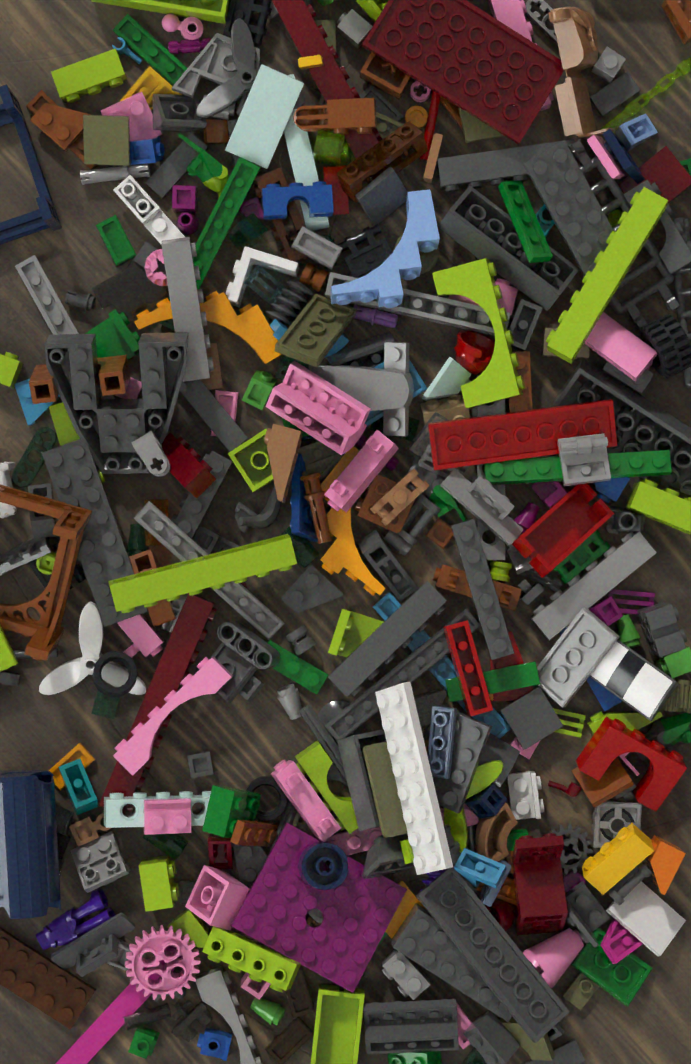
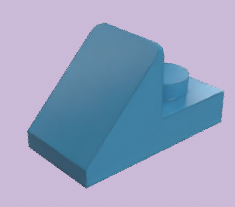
[454,848,507,889]

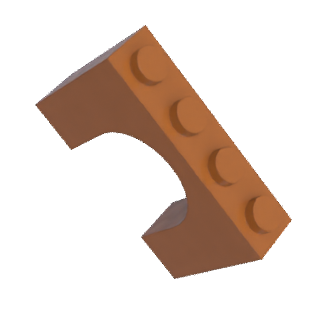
[29,355,130,404]

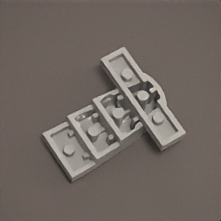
[309,342,414,436]

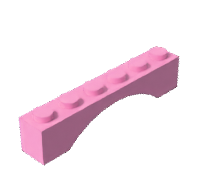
[113,656,233,776]

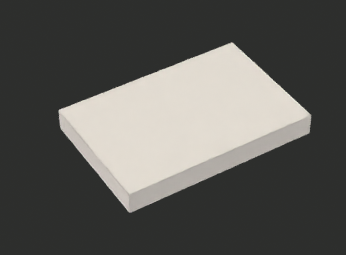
[606,875,686,956]

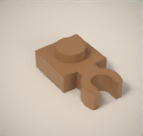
[69,813,110,847]

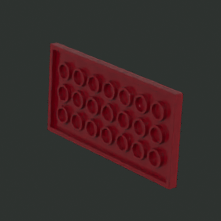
[362,0,564,145]

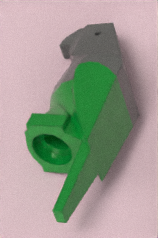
[407,463,468,522]
[636,713,691,761]

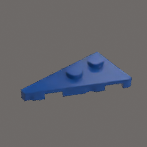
[290,454,318,542]

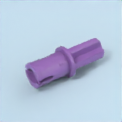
[354,304,398,328]

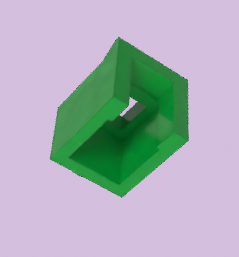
[128,1025,160,1059]

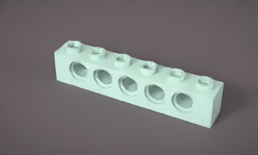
[104,791,211,828]

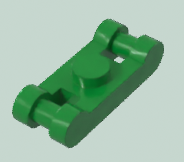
[553,530,611,584]

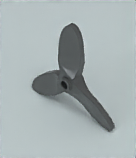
[196,18,305,118]

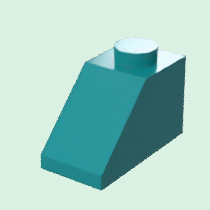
[59,759,98,815]

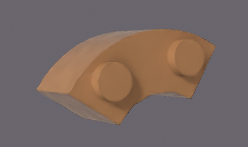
[475,803,518,862]

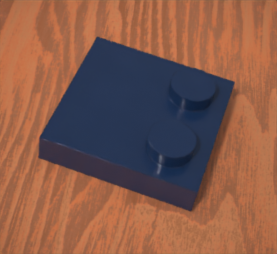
[602,129,645,184]

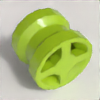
[489,560,512,582]

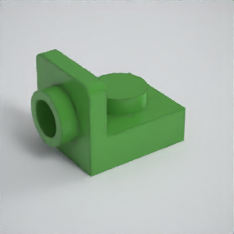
[242,370,277,410]

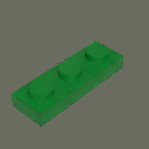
[263,640,329,695]

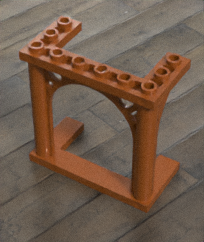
[0,484,92,661]

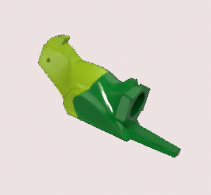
[177,133,229,199]

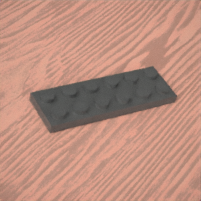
[523,140,614,276]

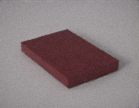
[618,146,691,204]

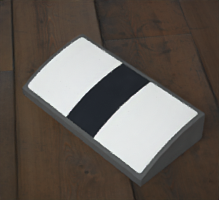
[589,640,679,721]

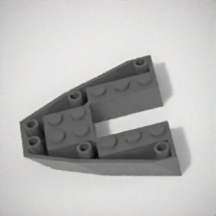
[44,332,189,474]

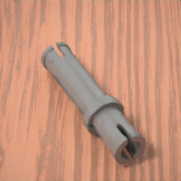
[80,163,151,185]

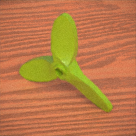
[444,760,504,853]

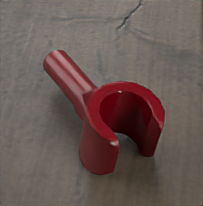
[548,780,581,797]

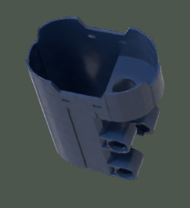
[0,770,61,919]

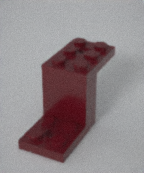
[511,833,568,936]

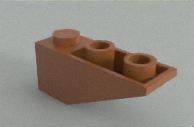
[129,549,176,627]

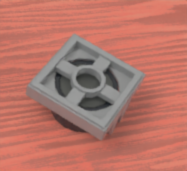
[591,801,642,848]

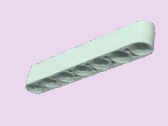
[284,74,329,231]

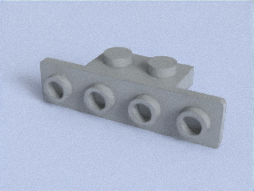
[441,469,523,546]

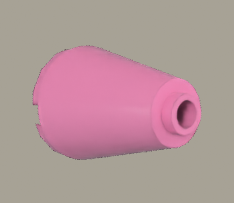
[522,928,584,988]

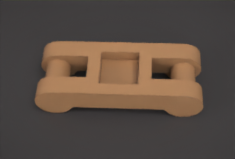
[370,468,430,526]

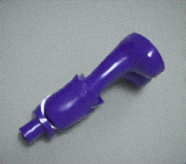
[36,887,116,950]

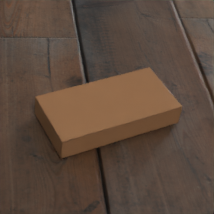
[423,133,443,183]

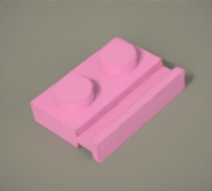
[144,798,191,835]

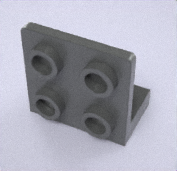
[565,881,611,948]

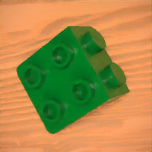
[85,309,140,360]

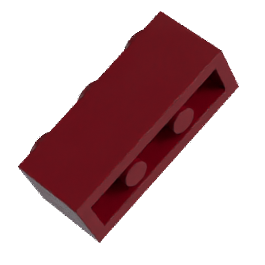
[161,432,216,498]

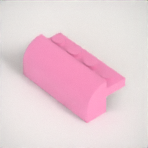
[584,312,657,382]
[266,361,371,455]

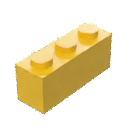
[582,823,654,895]

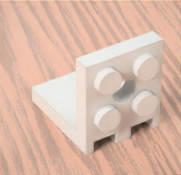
[226,246,299,307]

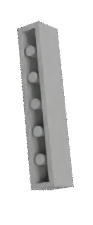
[161,237,214,382]
[530,531,657,640]

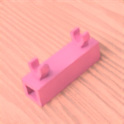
[324,430,399,513]
[95,603,165,658]
[271,760,341,842]

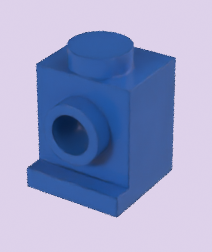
[197,1027,233,1061]

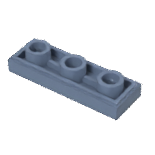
[428,706,457,779]

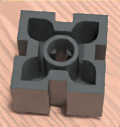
[637,602,687,657]

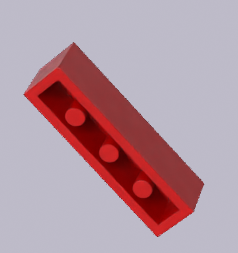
[443,620,493,717]

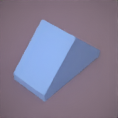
[615,113,658,151]

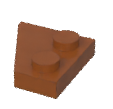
[30,103,91,152]

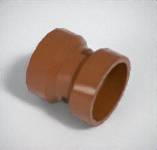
[299,262,329,292]

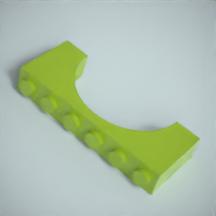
[432,258,525,408]

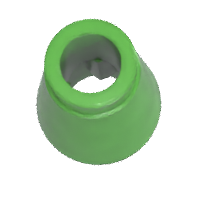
[617,614,641,648]
[250,997,286,1026]

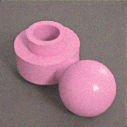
[162,14,203,40]

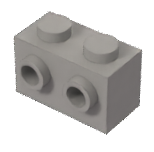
[382,949,430,1000]

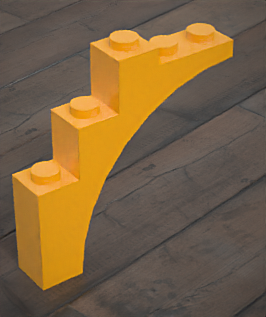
[134,291,282,364]
[320,446,386,596]

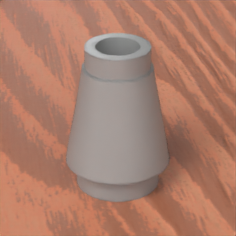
[277,684,302,720]

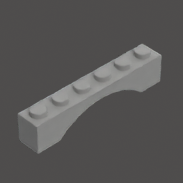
[195,966,263,1064]

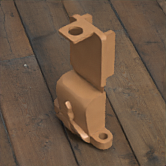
[548,7,615,138]

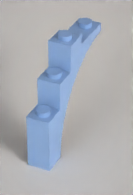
[330,189,440,308]

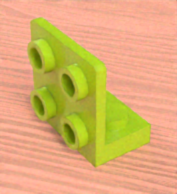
[328,608,384,658]

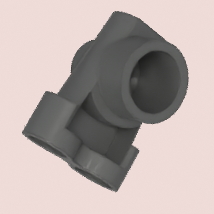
[607,506,645,534]

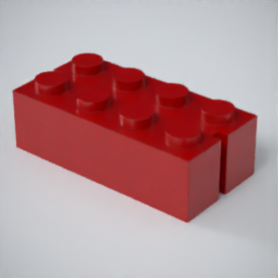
[512,483,614,578]

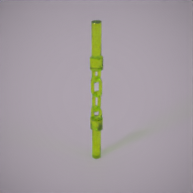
[599,57,691,130]

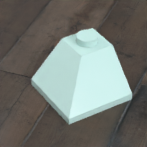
[422,357,471,401]

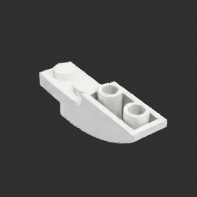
[113,175,185,244]

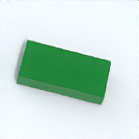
[96,215,137,267]

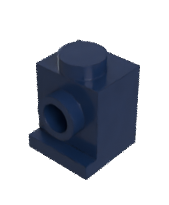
[465,783,507,819]

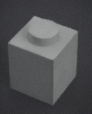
[337,9,373,49]
[591,47,626,84]

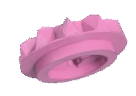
[144,249,168,286]

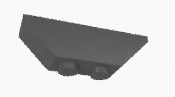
[362,833,415,880]

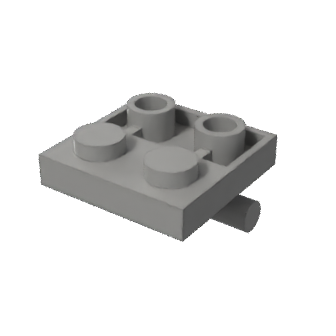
[557,433,611,486]
[70,831,131,893]

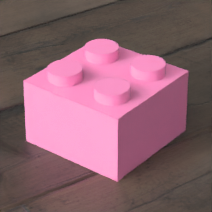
[185,865,250,931]

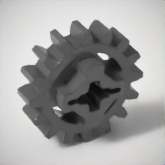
[550,823,593,874]

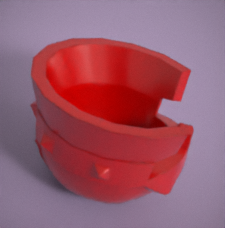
[454,330,495,375]

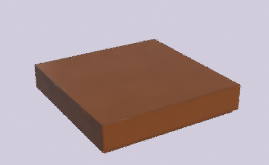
[571,757,634,808]

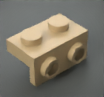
[420,395,470,438]

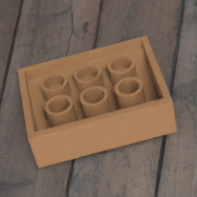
[264,424,303,503]

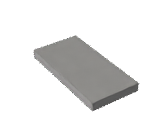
[537,607,620,708]

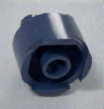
[298,842,348,890]

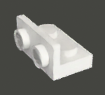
[507,771,544,820]

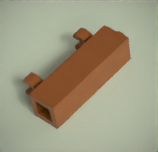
[433,564,522,611]

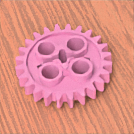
[125,925,201,1000]

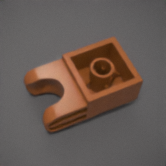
[294,98,377,135]

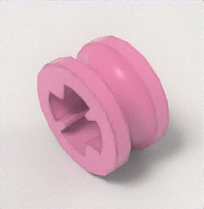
[410,81,431,103]

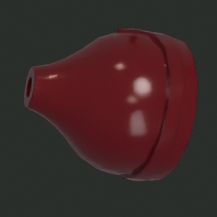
[484,900,518,931]

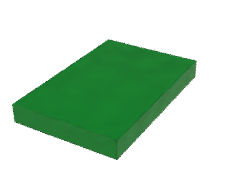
[571,927,653,1006]

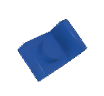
[130,137,165,165]

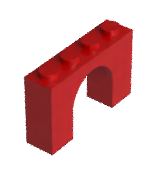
[576,717,687,811]

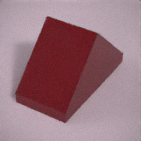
[208,833,233,869]

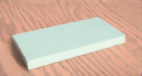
[225,64,304,169]

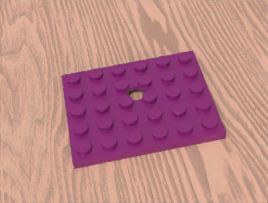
[231,823,407,993]

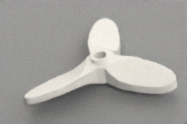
[39,602,147,695]

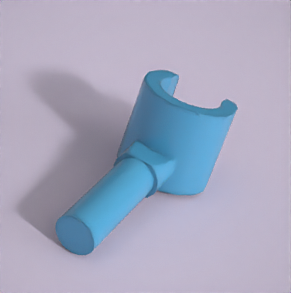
[112,37,142,64]

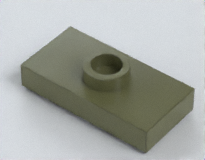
[562,972,599,1011]

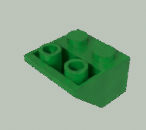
[202,785,261,838]

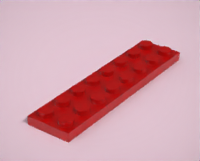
[428,399,617,470]

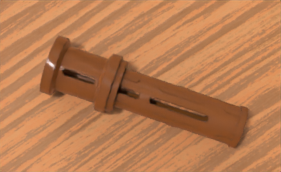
[300,472,333,544]

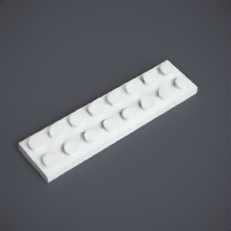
[375,682,453,875]

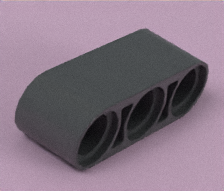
[217,621,280,669]

